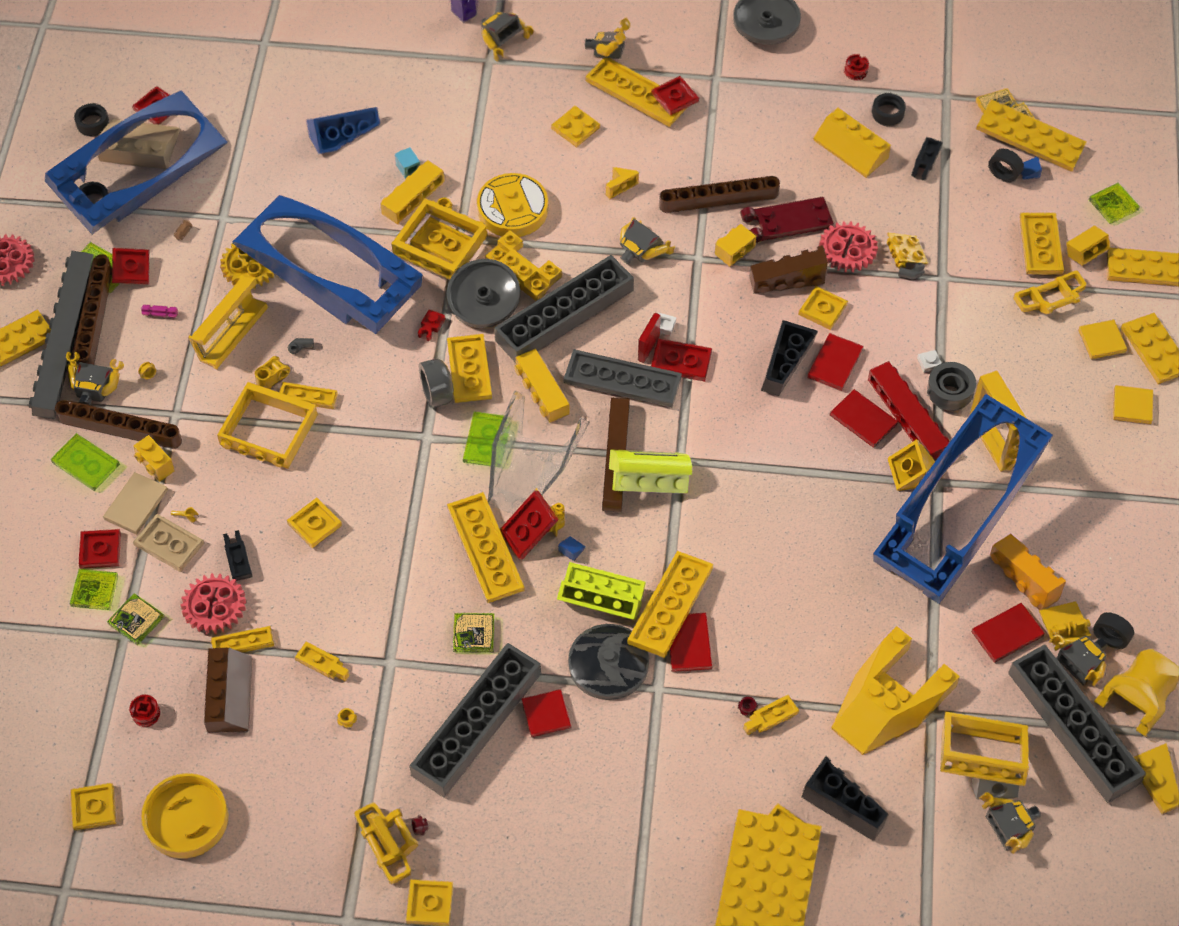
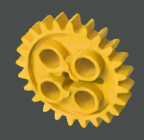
[220,243,275,289]

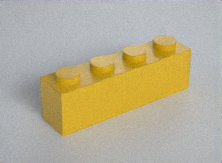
[380,160,445,225]
[514,349,570,423]

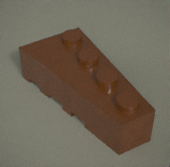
[749,245,828,294]

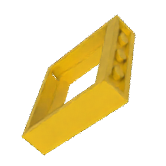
[391,198,487,280]
[969,370,1027,472]
[217,382,318,469]
[940,711,1029,786]

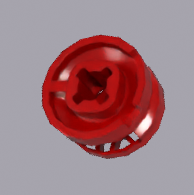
[844,54,869,80]
[129,694,160,727]

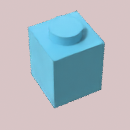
[395,147,420,179]

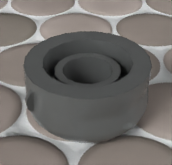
[419,359,454,408]
[927,362,976,410]

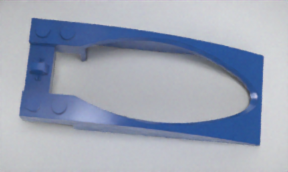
[45,90,227,235]
[233,195,423,334]
[873,394,1053,604]

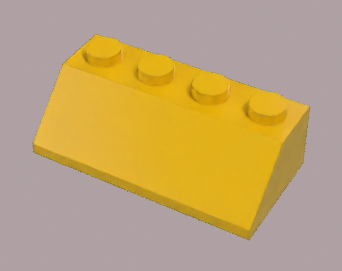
[813,107,891,178]

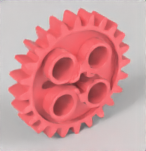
[819,221,878,273]
[0,234,35,286]
[181,573,247,634]

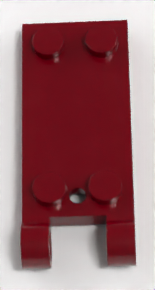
[740,196,834,243]

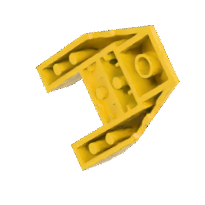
[831,626,960,755]

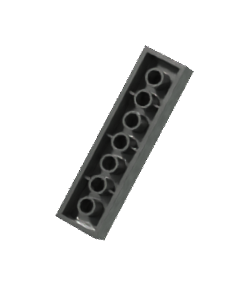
[494,255,634,363]
[409,642,541,798]
[1008,644,1146,803]

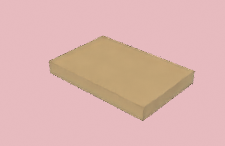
[103,472,168,535]
[133,514,204,572]

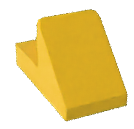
[606,167,639,199]

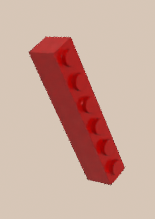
[868,361,950,461]

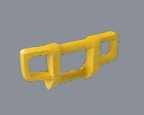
[1013,270,1087,314]
[354,803,419,884]

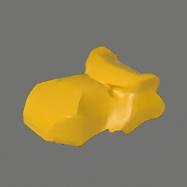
[1094,649,1179,737]

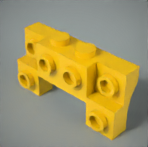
[485,231,562,301]

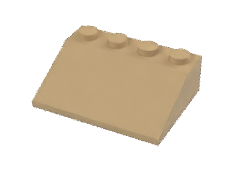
[98,119,180,170]

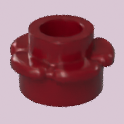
[738,696,758,716]
[412,815,428,836]

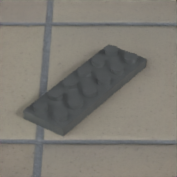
[564,349,682,408]

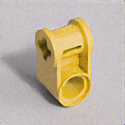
[255,356,290,389]

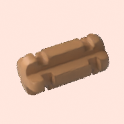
[174,220,193,240]

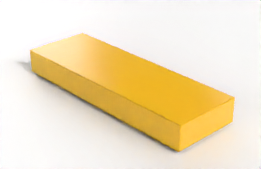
[279,382,338,409]
[211,626,274,653]

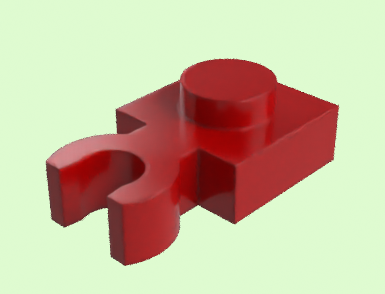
[418,309,446,341]

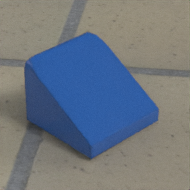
[1021,157,1042,180]
[558,536,586,561]

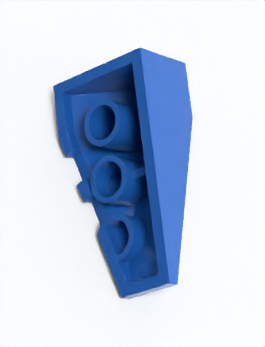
[306,107,380,154]

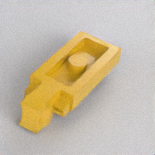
[295,641,350,682]
[743,695,799,735]

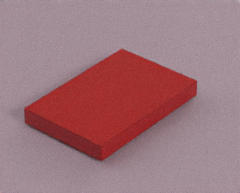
[807,333,864,391]
[651,338,712,382]
[830,389,898,448]
[500,490,559,559]
[971,602,1045,663]
[669,613,712,672]

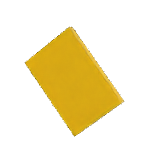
[410,217,472,264]

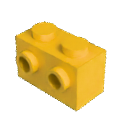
[715,224,756,267]
[1066,225,1110,266]
[133,435,175,482]

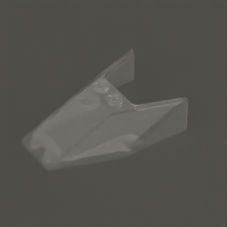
[488,391,590,514]

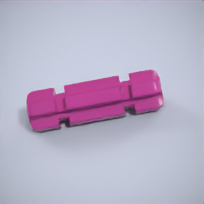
[141,305,178,318]

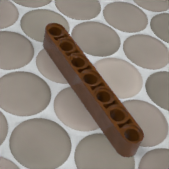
[659,176,780,213]
[74,254,112,365]
[602,397,630,512]
[55,400,182,449]

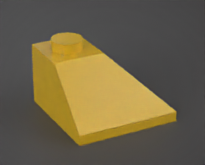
[887,440,935,491]

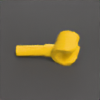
[171,507,199,523]

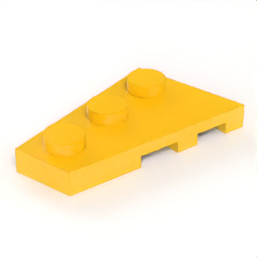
[1134,743,1179,814]

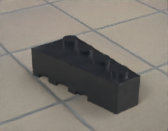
[761,320,818,396]
[801,756,888,841]

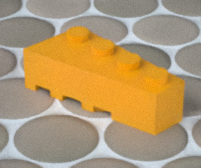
[990,534,1066,610]

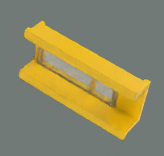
[188,275,269,370]

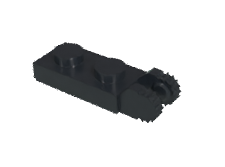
[911,137,943,181]
[223,530,253,581]

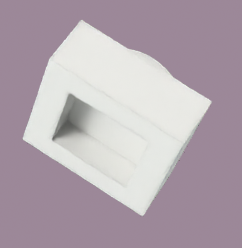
[658,313,676,336]
[917,350,941,373]

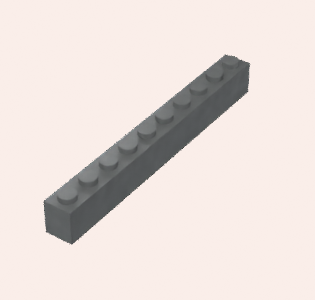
[29,250,94,419]

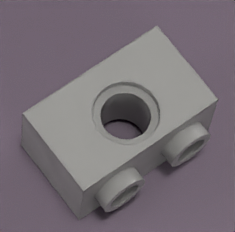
[972,773,1020,799]

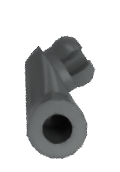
[898,263,925,279]
[288,338,314,354]

